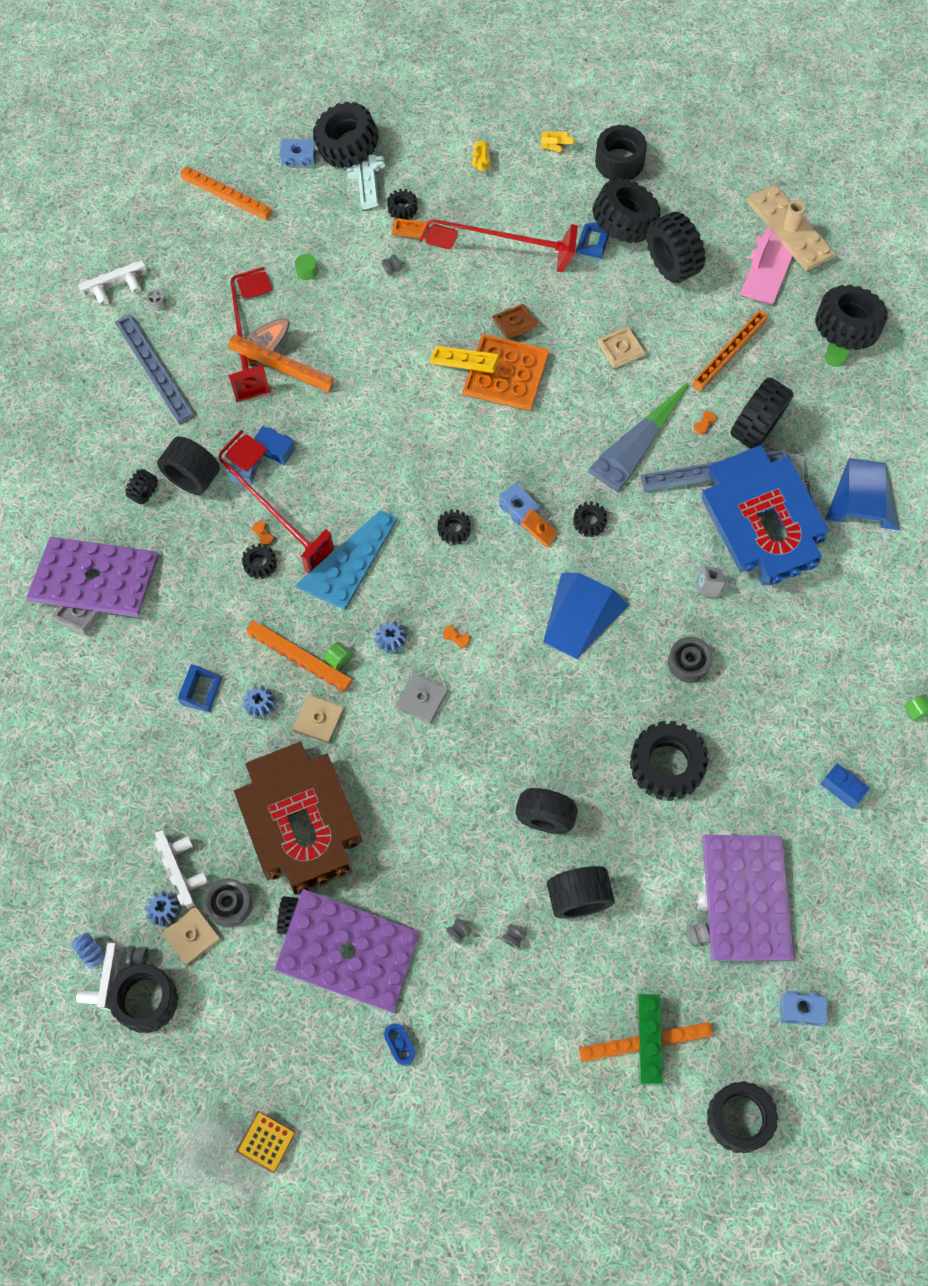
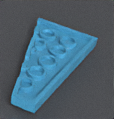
[295,510,397,610]

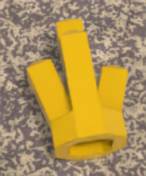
[541,131,576,152]
[471,141,492,173]

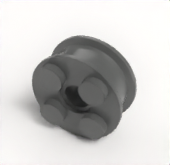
[668,637,713,683]
[204,878,252,927]

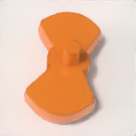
[693,411,716,435]
[252,521,274,546]
[443,625,470,648]

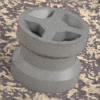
[147,289,166,311]
[686,921,709,946]

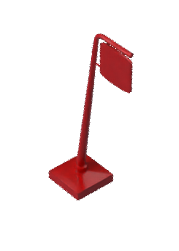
[419,219,578,272]
[228,267,272,402]
[218,430,334,573]

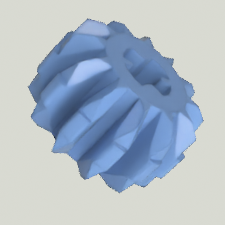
[375,620,407,654]
[242,685,276,718]
[144,891,181,927]
[71,932,105,969]

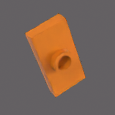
[392,218,427,239]
[520,509,558,547]

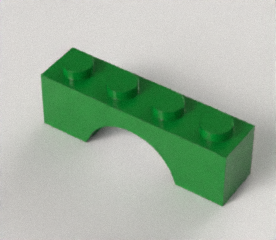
[636,994,663,1085]

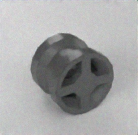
[382,254,402,276]
[446,918,472,945]
[501,924,527,949]
[126,945,148,967]

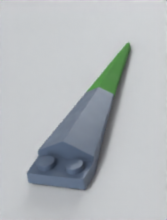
[588,383,688,492]

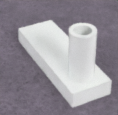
[76,943,123,1011]

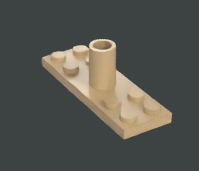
[747,184,835,272]

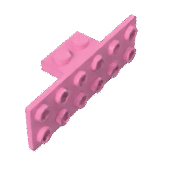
[740,227,792,305]

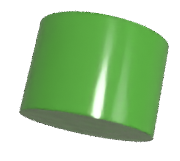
[295,254,317,280]
[825,342,850,367]
[324,642,353,671]
[904,694,928,722]

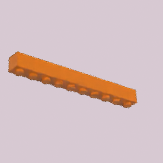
[180,166,272,221]
[692,309,768,392]
[228,334,335,392]
[246,620,352,692]
[578,1022,713,1063]

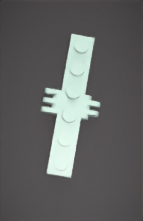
[347,130,385,210]

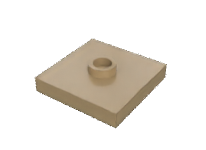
[597,326,645,369]
[293,695,344,744]
[162,907,220,966]

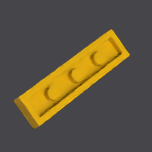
[429,346,500,373]

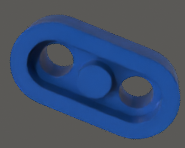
[384,1023,415,1066]

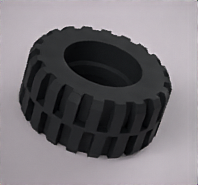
[313,102,379,168]
[592,178,661,243]
[646,212,706,283]
[815,285,888,350]
[730,378,794,449]
[630,721,709,801]

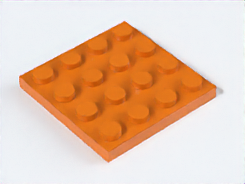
[462,334,550,411]

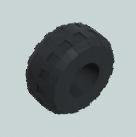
[515,788,578,834]

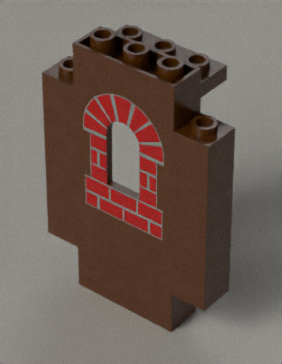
[233,741,363,895]

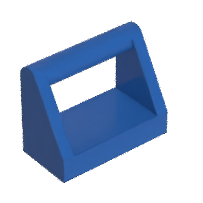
[575,222,609,259]
[178,664,223,713]

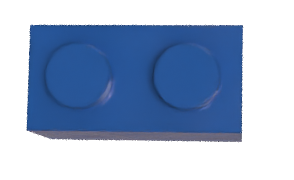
[254,426,295,465]
[821,763,870,809]

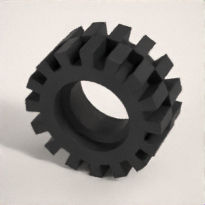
[387,189,418,220]
[125,469,158,505]
[573,501,607,537]
[437,509,471,545]
[242,543,277,579]
[277,896,299,935]

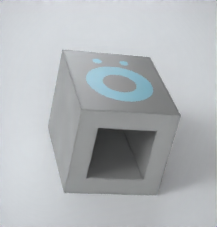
[696,566,725,598]

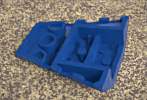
[825,458,900,530]
[543,573,629,659]

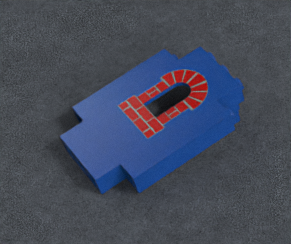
[702,445,829,586]

